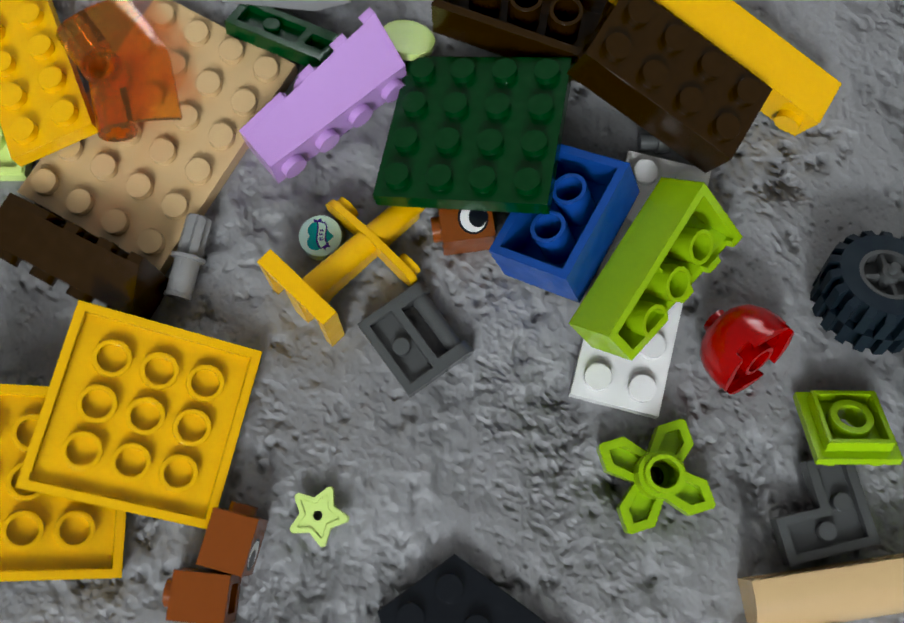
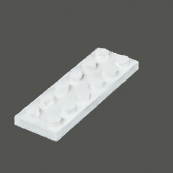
[568,150,711,419]

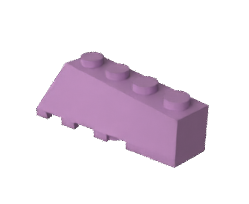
[239,7,407,183]

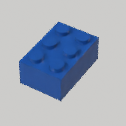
[489,144,640,303]

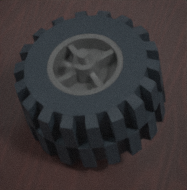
[810,230,904,355]

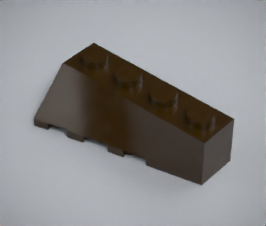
[0,193,169,320]

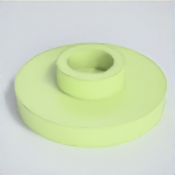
[384,20,435,61]

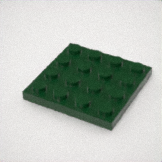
[372,56,573,214]

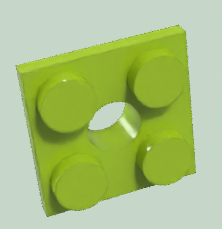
[793,390,904,466]

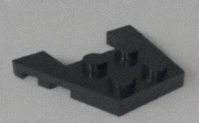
[377,554,546,623]

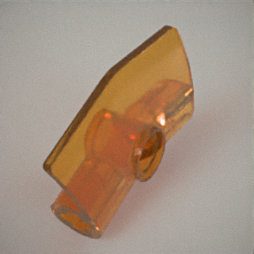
[56,0,182,142]

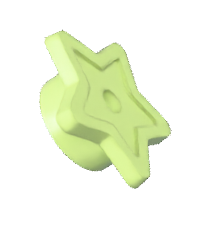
[290,486,349,547]

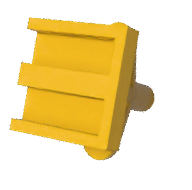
[257,196,426,347]

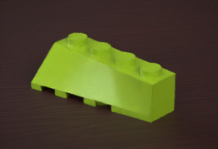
[568,177,743,361]

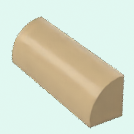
[737,553,904,623]

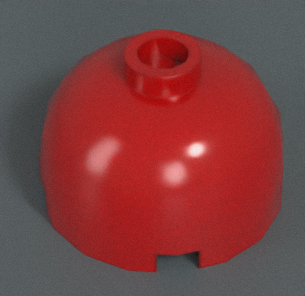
[699,304,794,394]

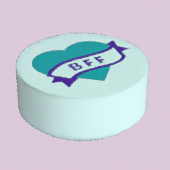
[299,215,344,261]

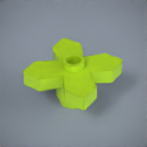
[596,419,716,534]

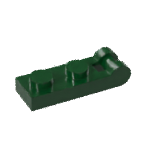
[225,4,339,67]

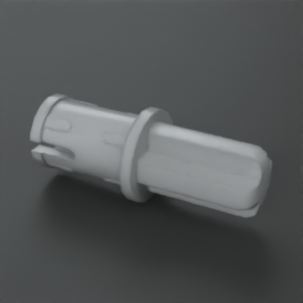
[163,213,212,301]

